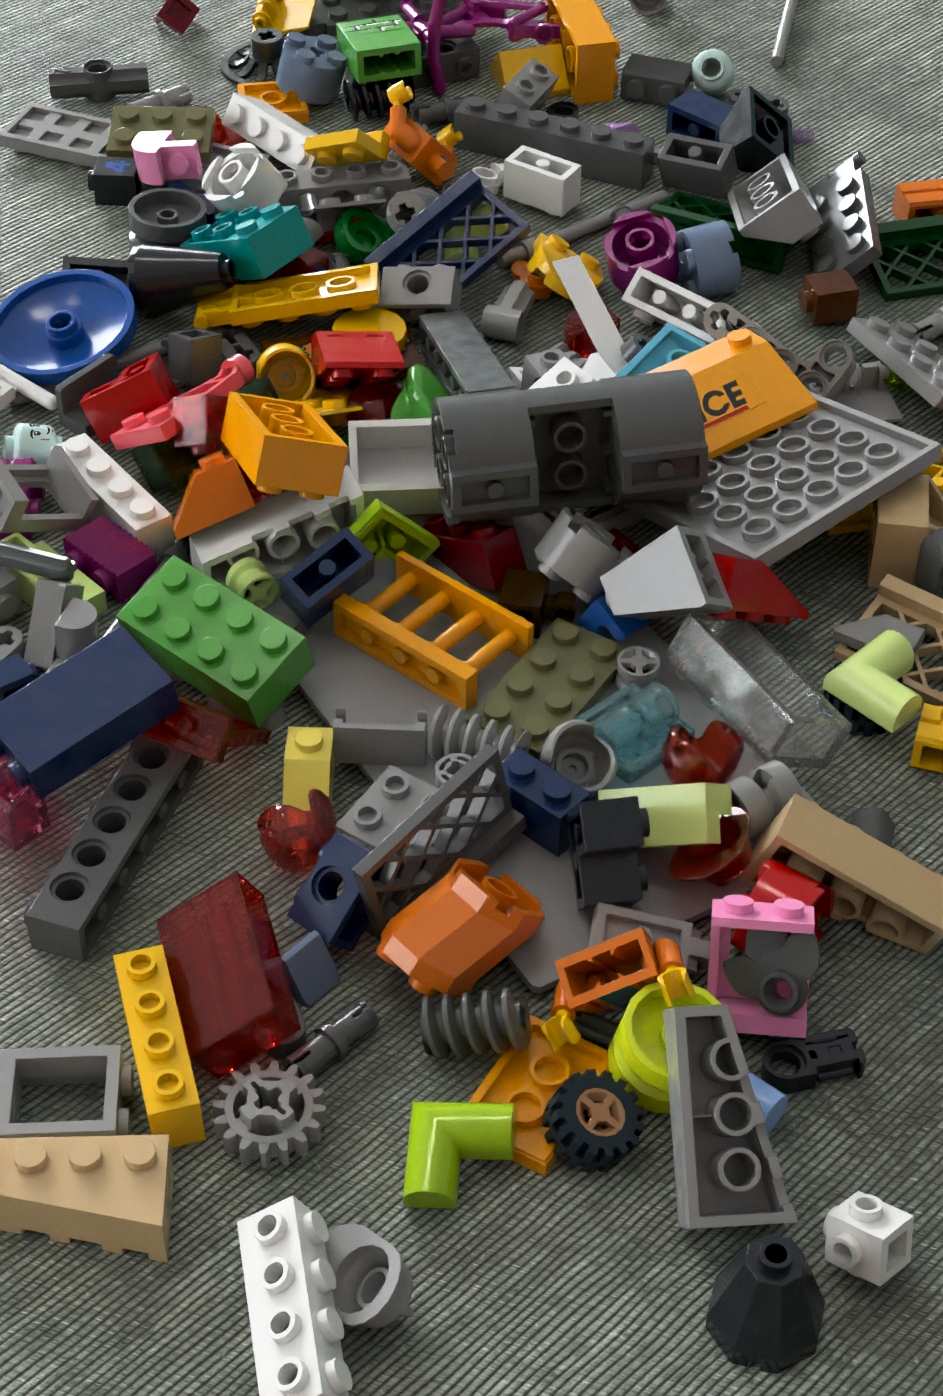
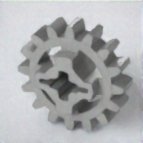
[212,1060,327,1168]

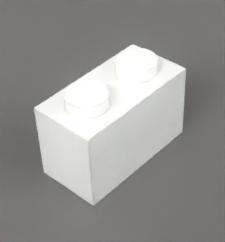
[503,145,582,217]

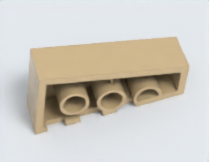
[739,793,943,955]
[0,1134,174,1263]

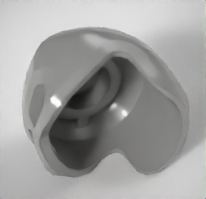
[540,720,618,798]

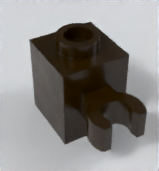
[498,568,576,639]

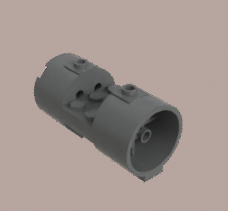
[431,369,709,525]

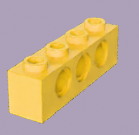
[113,945,206,1148]

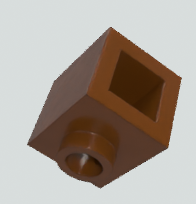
[798,269,860,326]

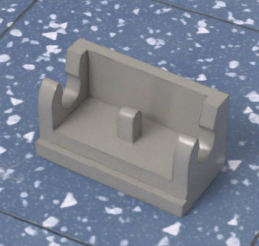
[333,706,428,766]

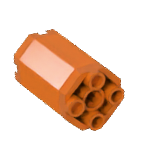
[376,858,545,998]

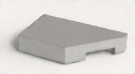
[833,614,925,654]

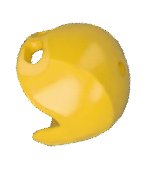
[256,343,316,402]

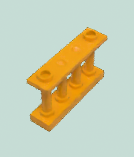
[333,550,534,712]

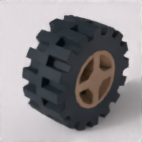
[542,1069,644,1173]

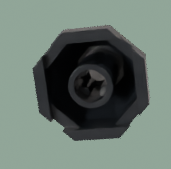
[705,1233,825,1374]

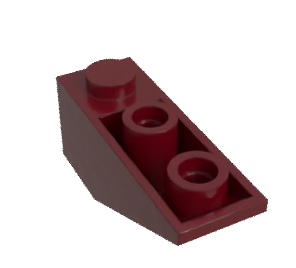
[422,513,527,591]

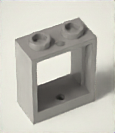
[0,1045,134,1138]

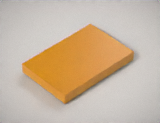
[468,1015,610,1176]

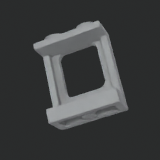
[0,446,99,533]

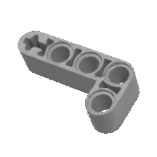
[703,302,857,400]

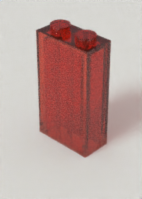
[156,871,301,1079]

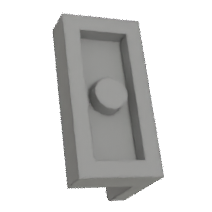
[24,578,85,671]

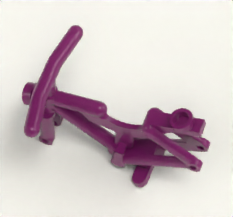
[400,0,560,95]

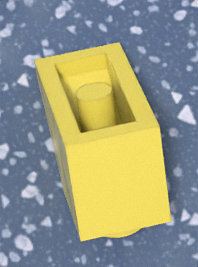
[282,726,336,832]

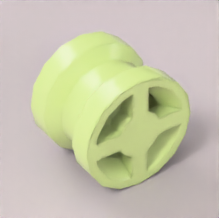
[226,557,279,609]

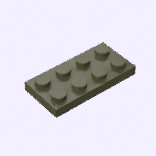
[466,617,628,761]

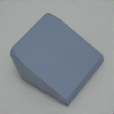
[280,930,340,1007]

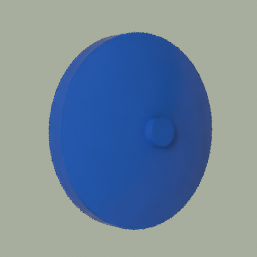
[0,269,138,386]

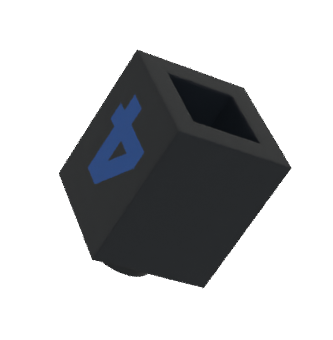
[88,156,142,206]

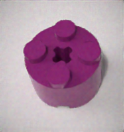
[603,210,680,295]

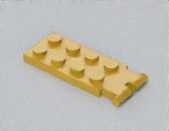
[193,262,380,330]

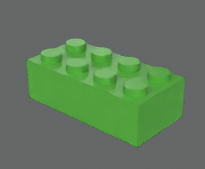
[116,555,315,728]

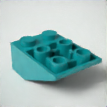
[180,203,314,281]

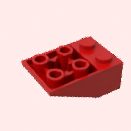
[311,331,405,389]
[709,553,809,625]

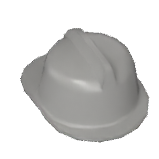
[325,1223,414,1329]

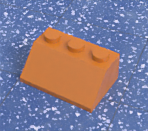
[172,451,256,540]

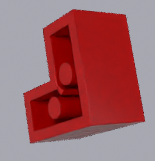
[80,352,180,445]

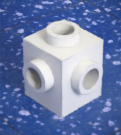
[823,1191,914,1286]

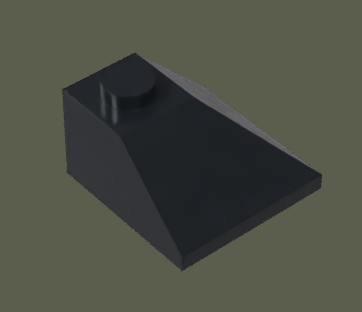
[719,85,795,172]

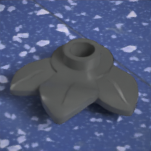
[723,929,821,1016]

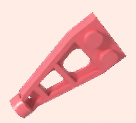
[110,354,255,450]

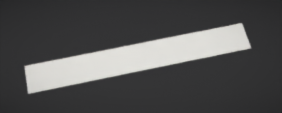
[552,255,628,375]

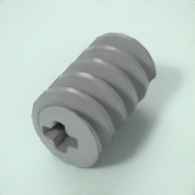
[386,187,440,232]
[428,703,532,776]

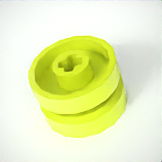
[608,982,721,1114]

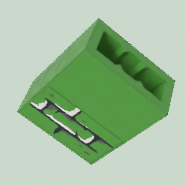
[336,14,422,84]

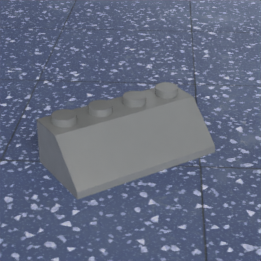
[727,153,823,244]

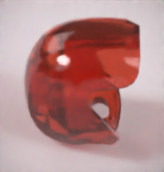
[345,381,403,425]
[661,720,744,785]
[257,789,338,873]

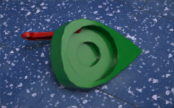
[316,208,396,263]

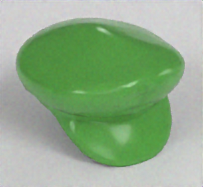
[391,364,449,419]

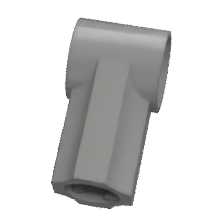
[480,280,535,344]

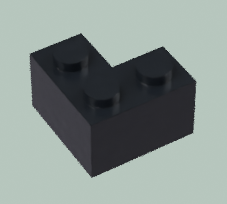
[566,796,650,911]

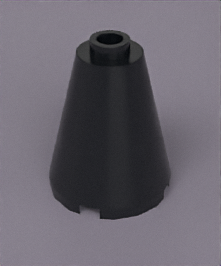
[128,244,236,319]

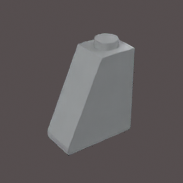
[600,525,733,620]

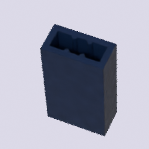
[0,625,181,800]

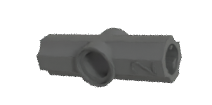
[48,59,149,103]

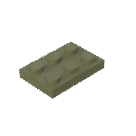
[106,105,216,163]

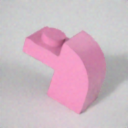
[132,130,203,186]

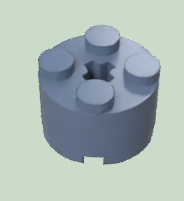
[275,32,347,104]
[675,219,742,299]

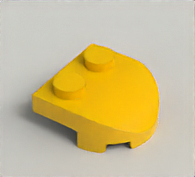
[303,128,390,167]
[527,232,603,301]

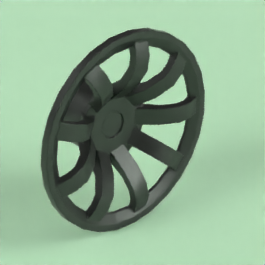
[220,28,285,85]

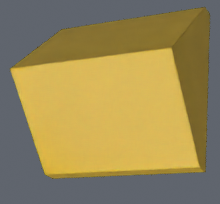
[490,44,569,97]

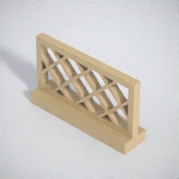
[834,574,943,706]

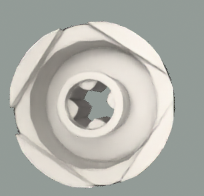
[202,143,288,213]

